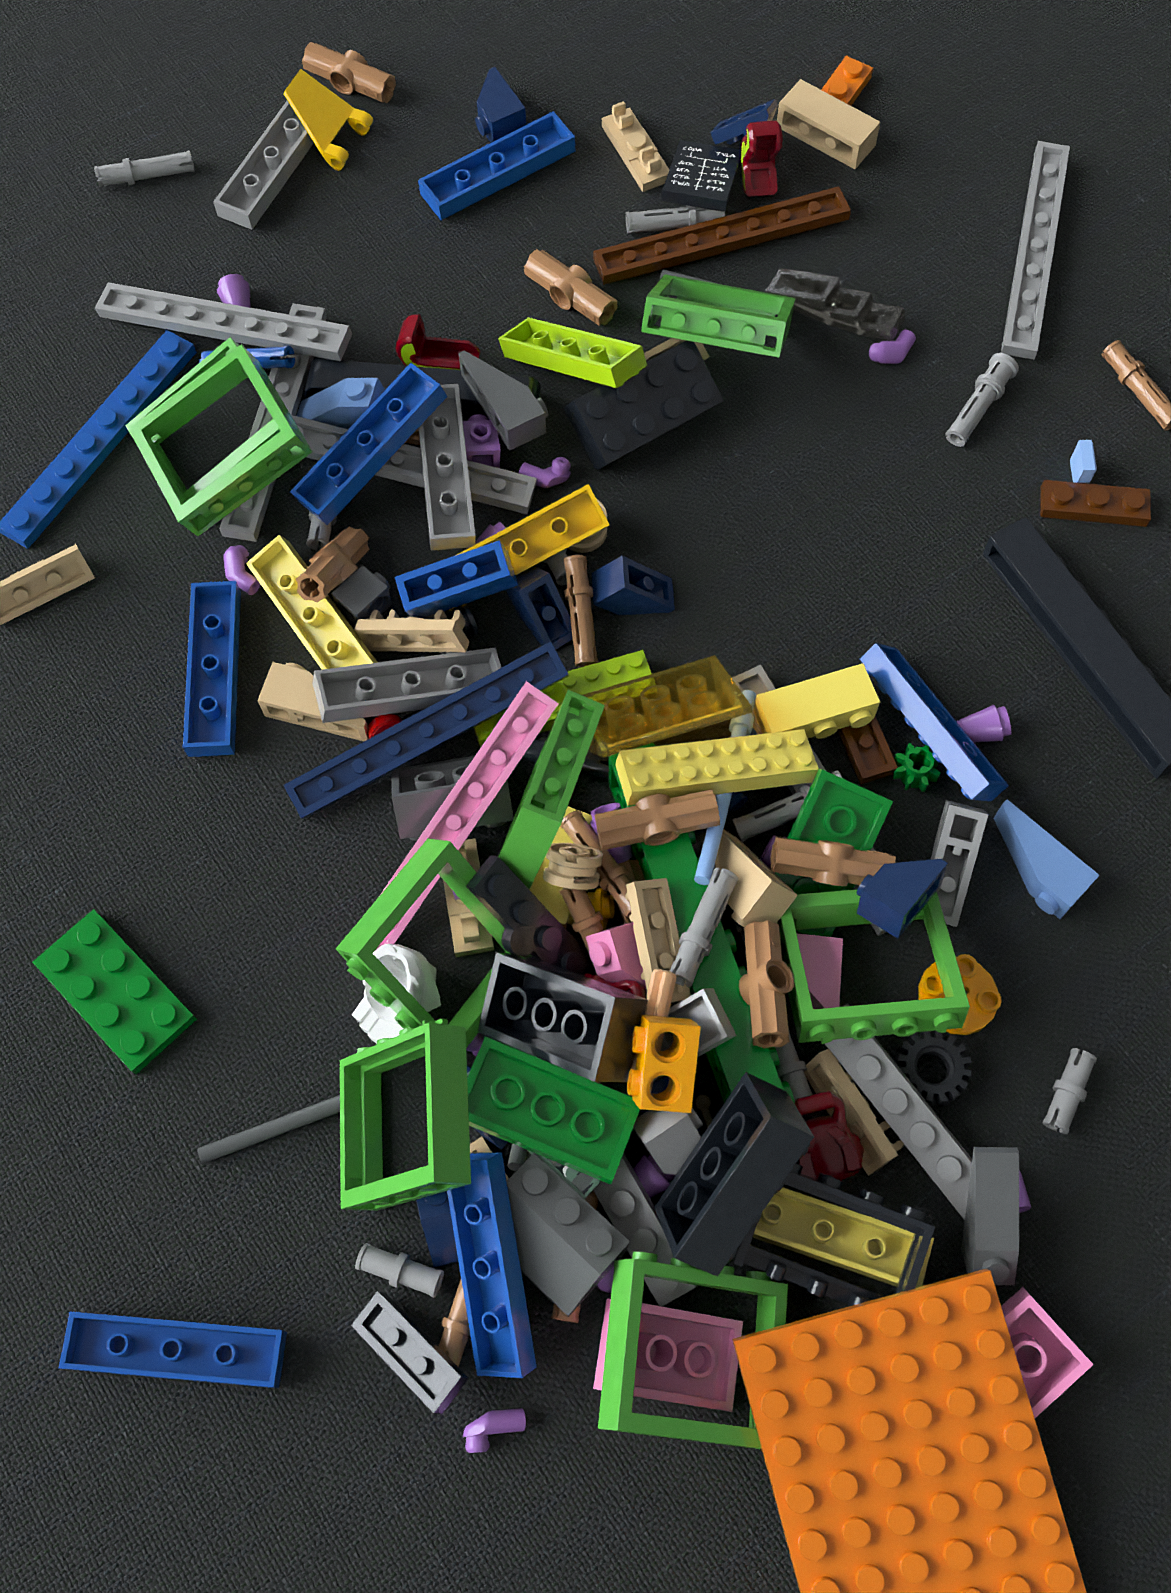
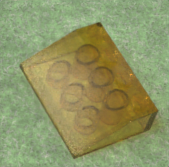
[582,655,752,758]

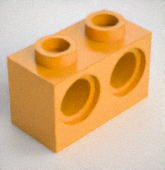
[627,1015,701,1113]

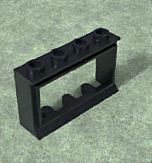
[733,1163,935,1306]

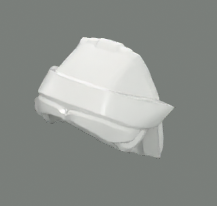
[352,944,441,1044]

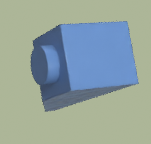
[296,378,385,429]
[994,799,1099,919]

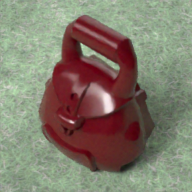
[794,1091,864,1180]

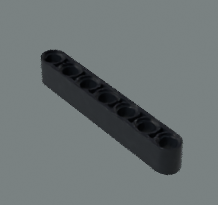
[305,359,541,420]

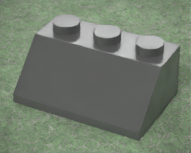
[391,756,514,841]
[506,1153,630,1317]

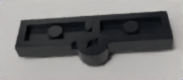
[466,855,592,975]

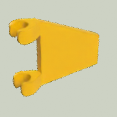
[284,69,373,171]

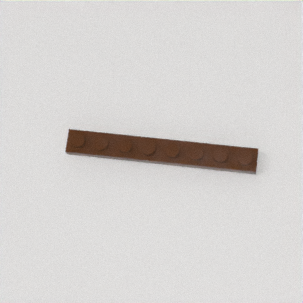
[593,186,851,285]

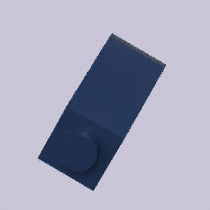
[475,67,526,143]
[592,556,675,615]
[506,566,573,650]
[857,859,948,939]
[416,1191,459,1268]

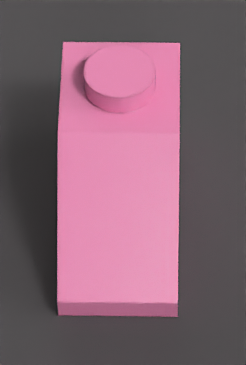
[586,922,647,995]
[797,934,843,1009]

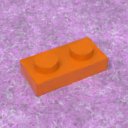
[821,56,873,106]

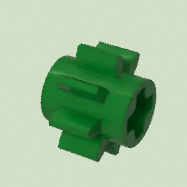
[893,743,940,792]

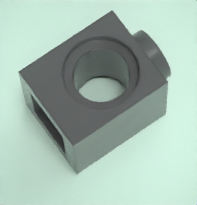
[331,565,392,626]

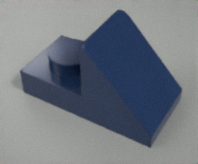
[710,99,778,145]

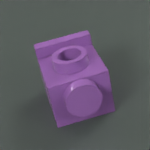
[463,414,501,468]

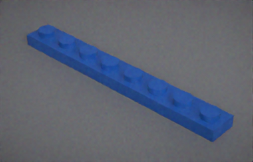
[0,330,197,549]

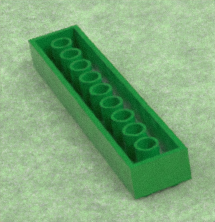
[609,742,795,1104]

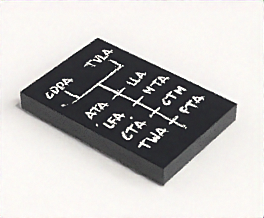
[661,140,741,212]

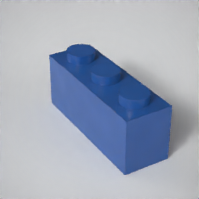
[395,540,518,618]

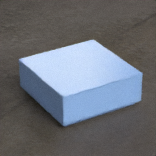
[1070,440,1097,484]

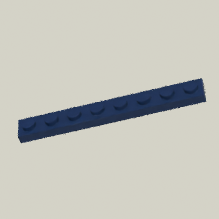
[284,642,569,819]

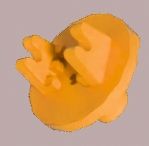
[918,954,1001,1035]

